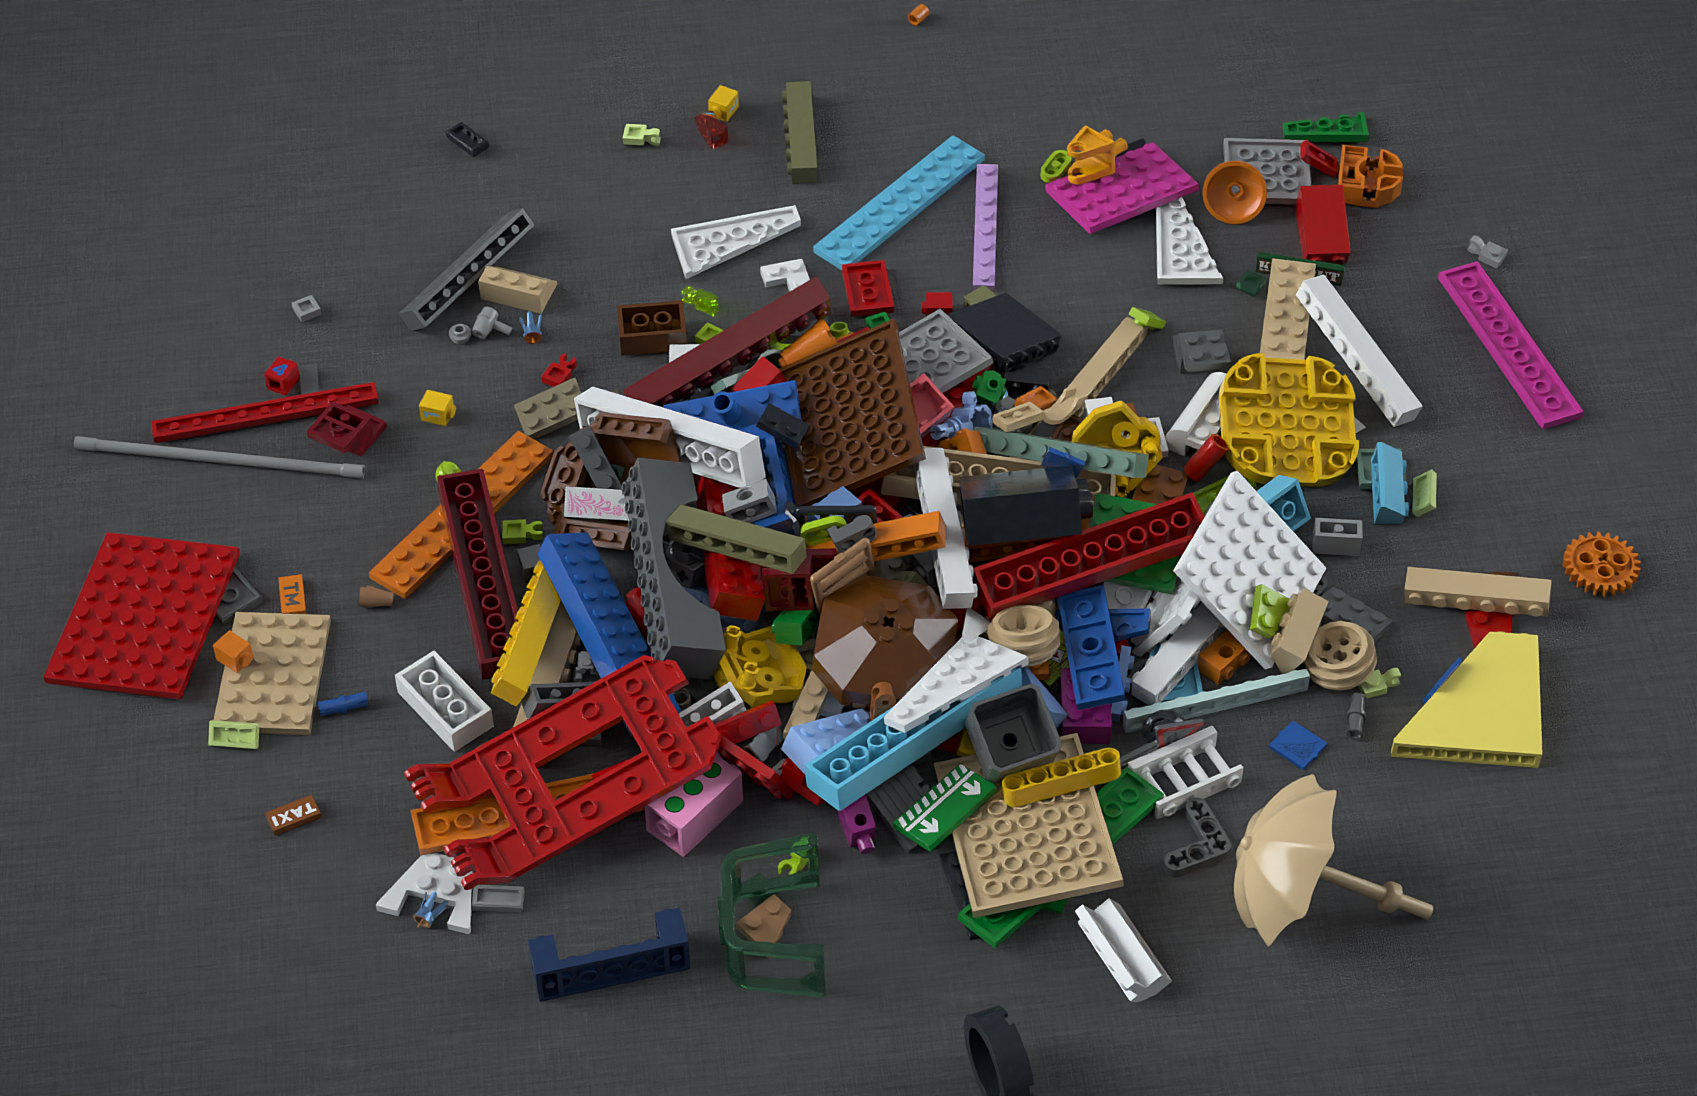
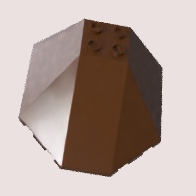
[540,412,682,551]

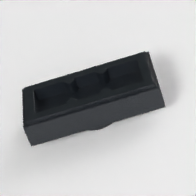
[446,122,489,158]

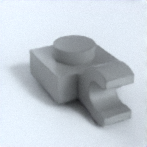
[1467,235,1508,269]

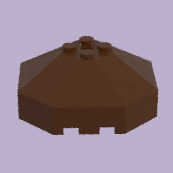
[812,575,958,709]

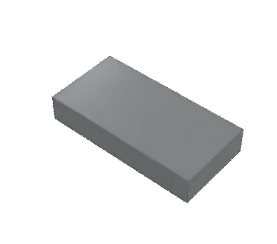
[471,885,525,913]

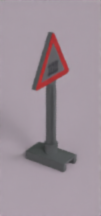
[1120,718,1204,769]

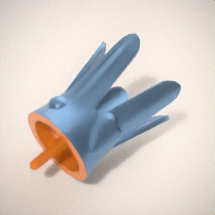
[519,311,542,344]

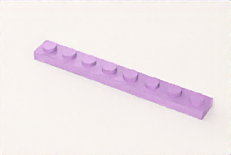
[973,164,998,291]

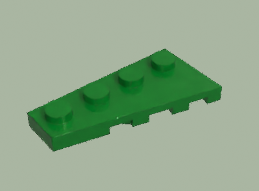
[1282,112,1369,143]

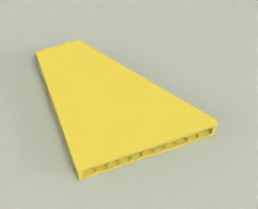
[1391,631,1542,768]

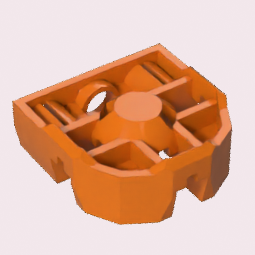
[1337,145,1403,208]

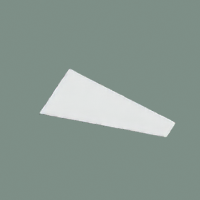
[962,608,991,641]

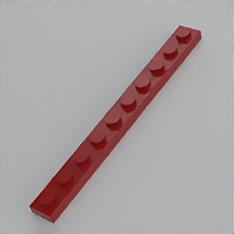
[151,382,379,443]

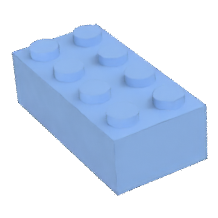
[781,708,871,774]

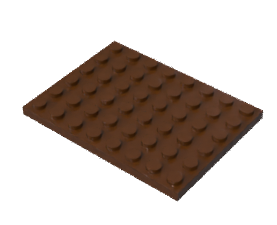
[779,319,926,507]

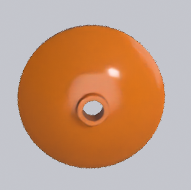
[1202,161,1267,224]

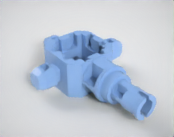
[930,391,994,440]

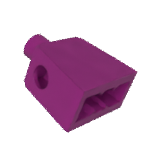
[838,795,876,855]

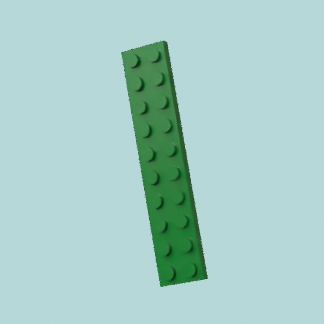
[958,767,1164,948]

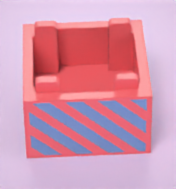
[910,373,954,438]

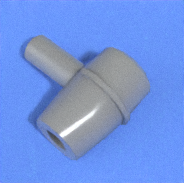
[471,307,513,339]

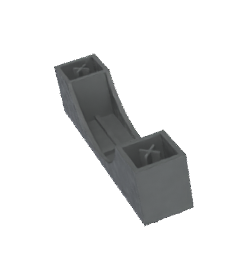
[622,458,726,679]

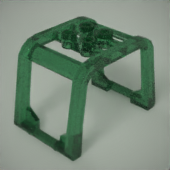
[717,833,826,997]

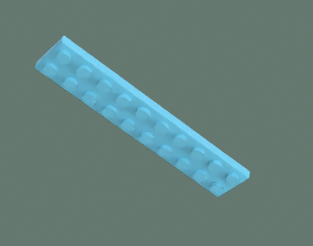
[813,135,985,270]

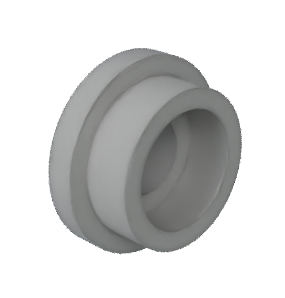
[449,324,471,344]

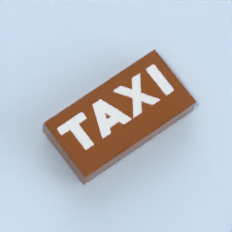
[265,795,321,836]

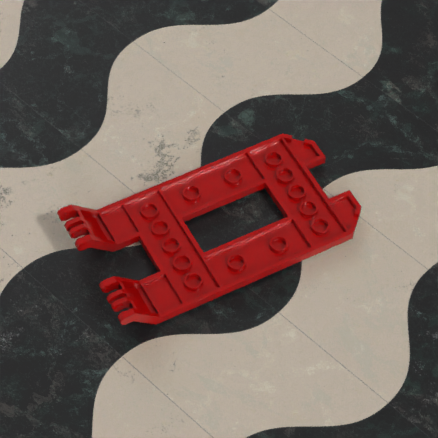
[404,655,721,890]

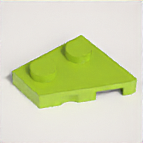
[1250,584,1290,638]

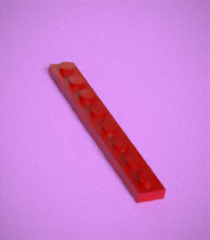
[591,700,782,779]

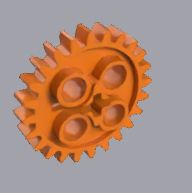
[1563,531,1641,597]

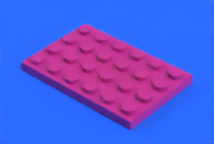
[1045,142,1199,234]

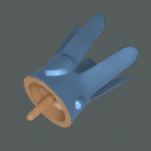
[413,891,448,928]

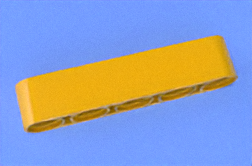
[1002,748,1121,807]

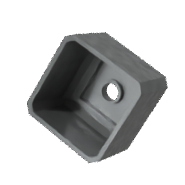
[964,683,1062,785]

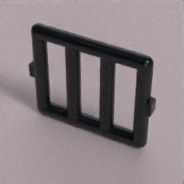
[795,505,877,527]

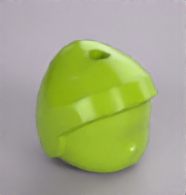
[435,461,461,483]

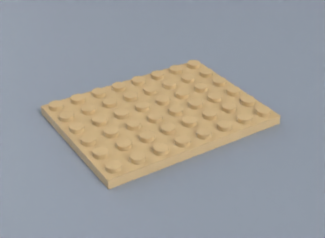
[934,733,1124,918]

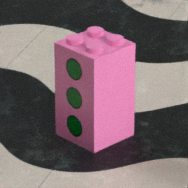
[645,752,743,857]

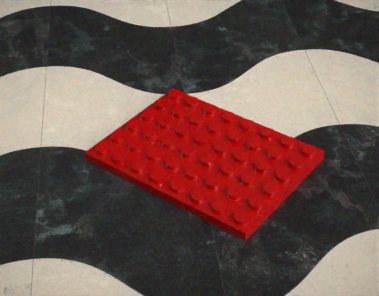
[43,532,240,699]

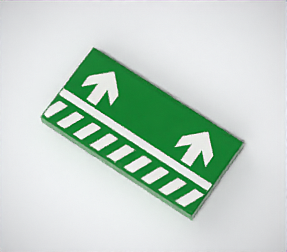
[893,763,997,852]

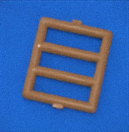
[810,538,876,614]

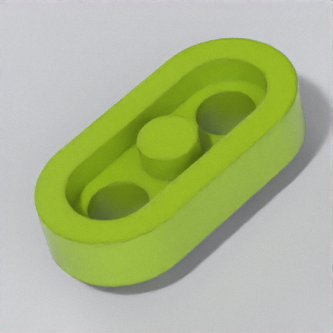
[1040,150,1072,183]
[800,516,847,546]

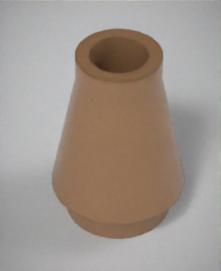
[359,585,393,608]

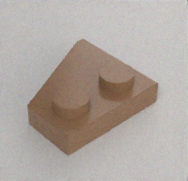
[736,894,791,959]

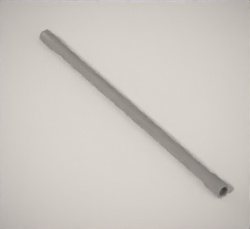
[74,436,365,479]

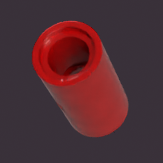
[1183,434,1229,482]

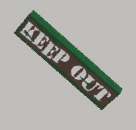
[1256,252,1345,286]

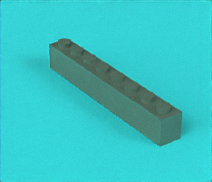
[973,427,1149,478]

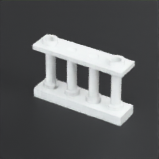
[1128,726,1243,819]

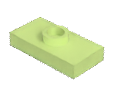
[1412,469,1437,517]
[208,720,259,749]

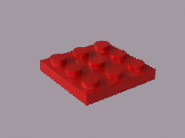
[717,735,794,801]

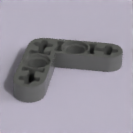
[1163,797,1231,877]

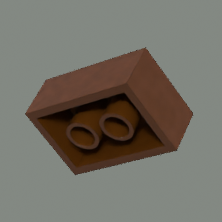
[617,300,687,356]

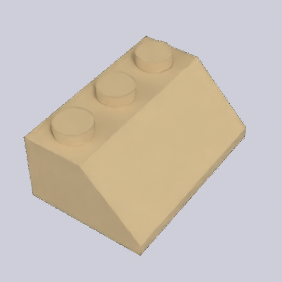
[478,266,557,314]
[1271,588,1329,674]

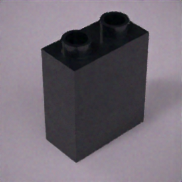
[959,465,1093,546]

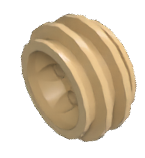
[987,605,1060,667]
[1304,621,1377,691]

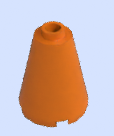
[778,319,837,368]

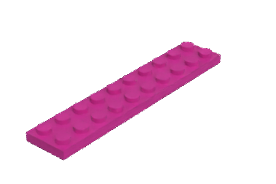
[1438,261,1584,430]

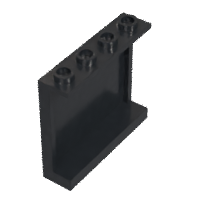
[946,293,1061,374]

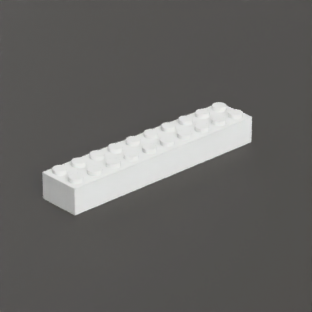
[574,387,766,488]

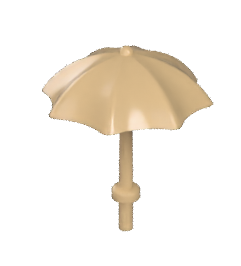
[1234,774,1433,946]

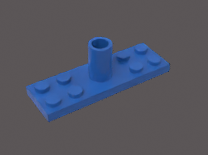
[663,380,801,430]
[1057,585,1126,710]

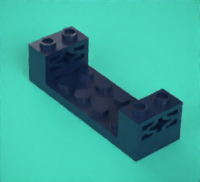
[528,907,690,1002]

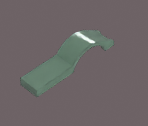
[711,349,782,395]

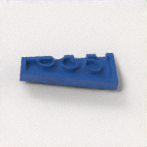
[1055,608,1151,642]

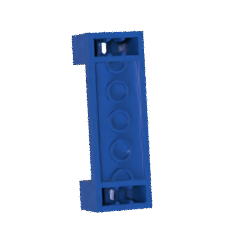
[739,424,797,535]

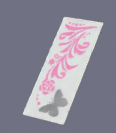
[564,487,629,520]

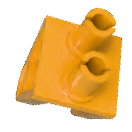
[1067,126,1128,185]

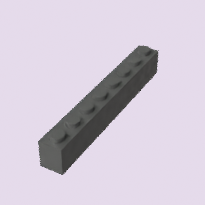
[398,208,534,331]

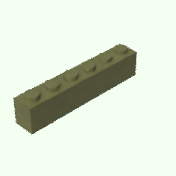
[782,81,817,184]
[666,504,807,574]

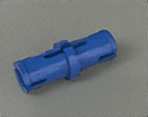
[318,691,369,717]

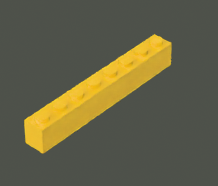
[491,560,561,707]

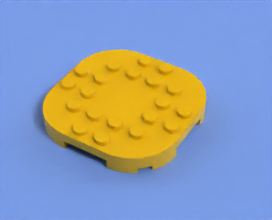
[1219,353,1359,487]

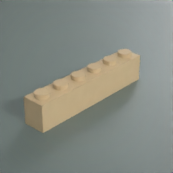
[1404,567,1551,617]

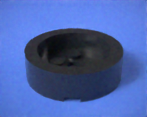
[964,1005,1035,1096]

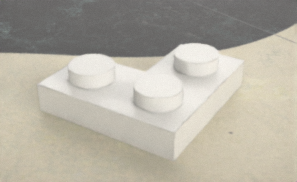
[760,259,810,291]

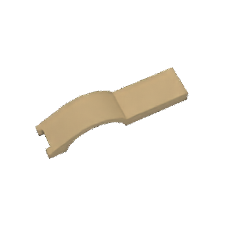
[992,386,1088,433]

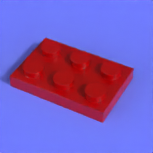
[842,260,894,317]

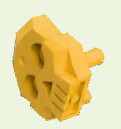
[1072,400,1163,497]
[713,625,807,708]

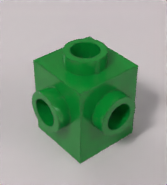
[972,370,1006,409]

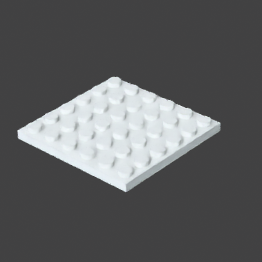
[1173,471,1326,669]

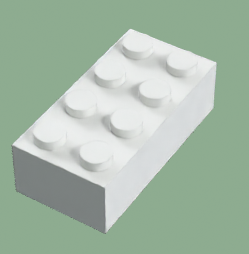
[395,651,494,752]

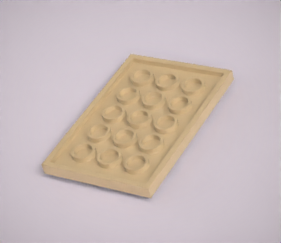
[214,612,331,735]

